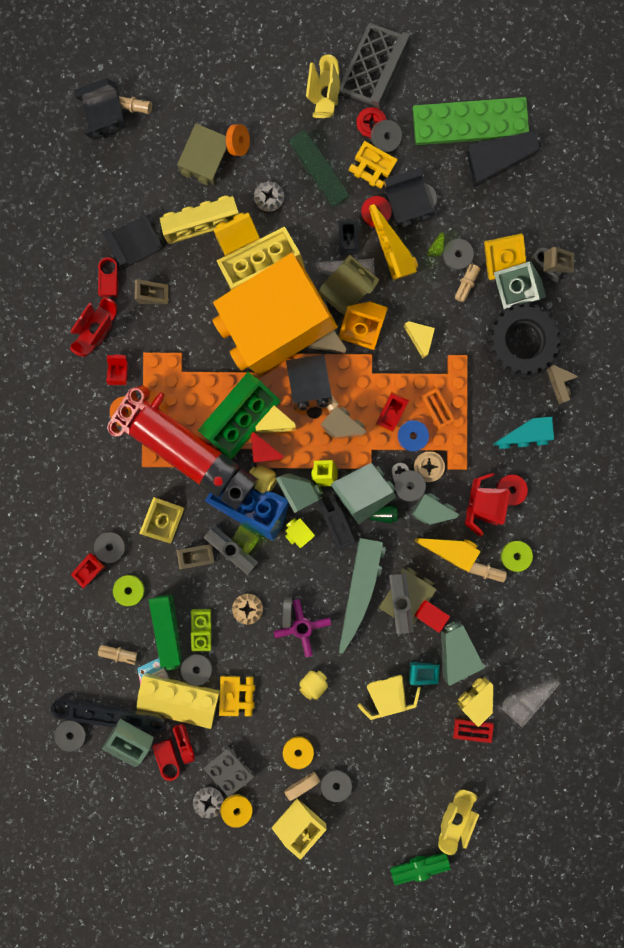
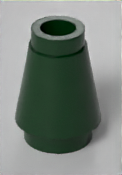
[370,505,398,524]

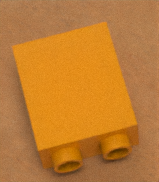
[212,252,338,376]

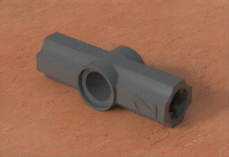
[204,525,258,575]
[389,573,414,634]

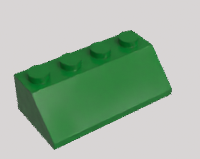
[197,372,281,459]

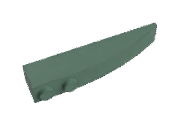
[339,538,386,654]

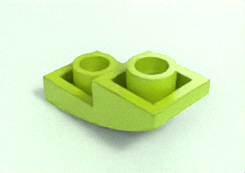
[191,609,211,651]

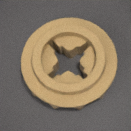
[414,451,445,482]
[232,594,263,625]

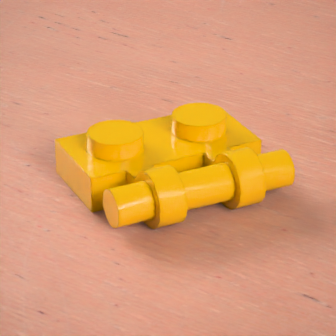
[348,141,397,189]
[219,676,255,716]

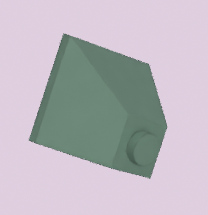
[494,261,546,309]
[276,473,323,513]

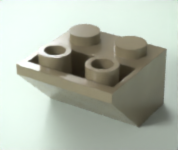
[321,406,366,440]

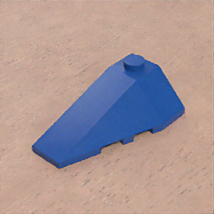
[205,490,289,541]

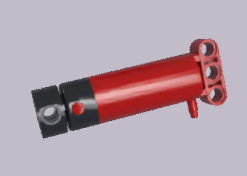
[107,385,259,511]

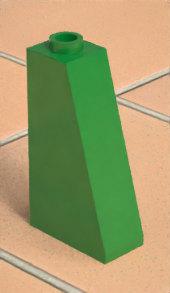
[149,594,182,670]

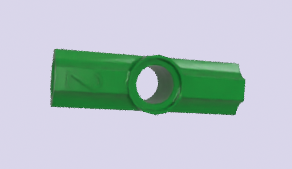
[390,852,451,885]

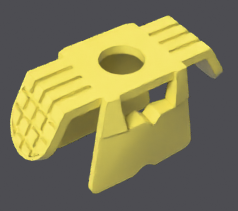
[306,55,340,118]
[357,675,421,720]
[438,790,479,855]

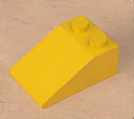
[415,538,481,572]

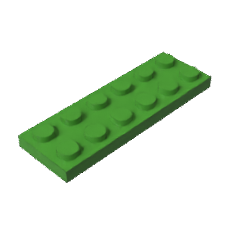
[412,97,529,145]

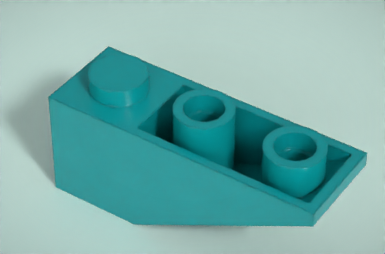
[493,417,554,449]

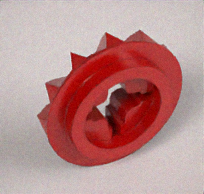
[356,107,387,138]

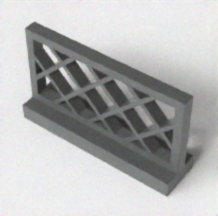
[339,23,411,110]

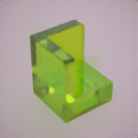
[232,524,261,554]

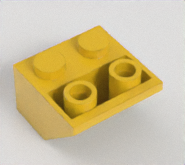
[214,213,260,256]

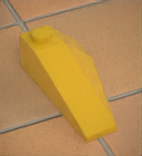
[369,204,418,281]

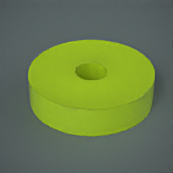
[501,541,533,572]
[113,575,145,606]

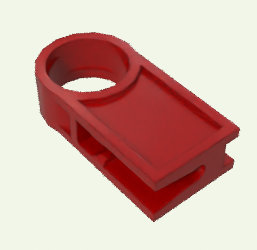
[98,257,119,297]
[173,723,195,764]
[152,739,181,781]

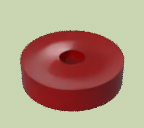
[361,196,392,228]
[496,475,528,506]

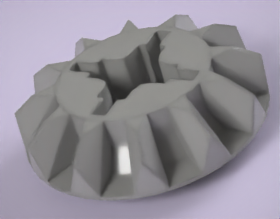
[254,180,284,212]
[193,787,224,819]

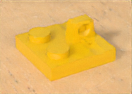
[484,234,526,280]

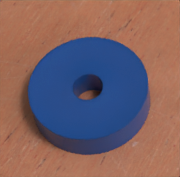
[397,420,429,452]

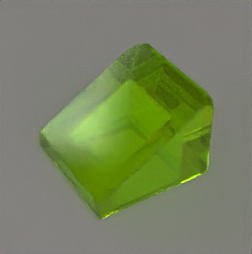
[427,233,444,256]

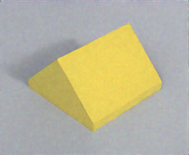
[256,406,296,433]
[139,497,184,544]

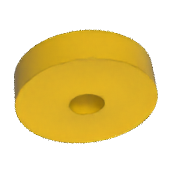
[283,736,314,769]
[220,794,252,827]

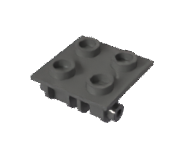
[203,747,254,797]

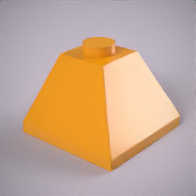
[339,302,388,350]

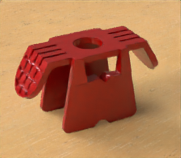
[70,297,118,357]
[465,473,510,537]

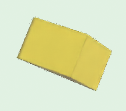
[404,321,435,359]

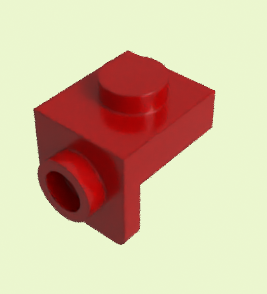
[106,354,128,385]

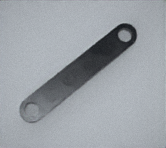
[51,698,166,734]

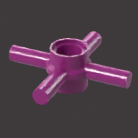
[274,599,331,657]

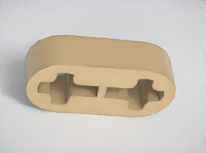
[284,772,320,801]

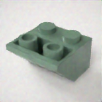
[410,493,459,525]
[102,719,154,767]

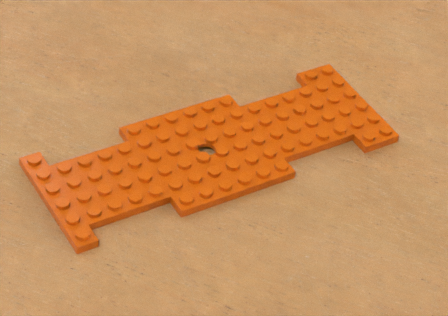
[142,353,467,470]

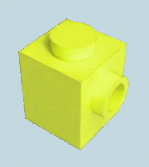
[312,460,338,487]
[285,518,315,548]

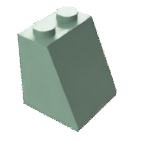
[331,463,396,524]
[441,621,485,686]

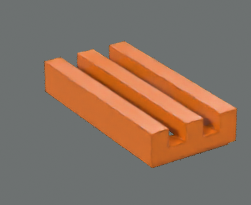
[420,387,456,430]

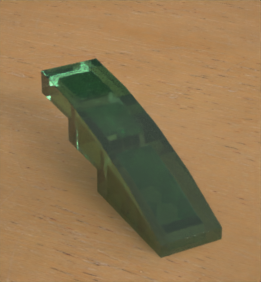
[288,130,349,206]

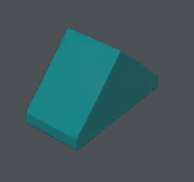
[408,662,440,685]

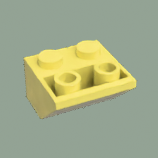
[457,677,493,727]
[272,798,326,860]

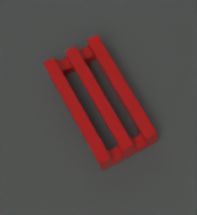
[453,718,494,743]

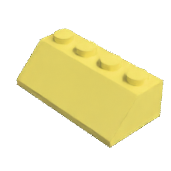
[160,196,238,244]
[217,227,305,290]
[137,673,220,729]

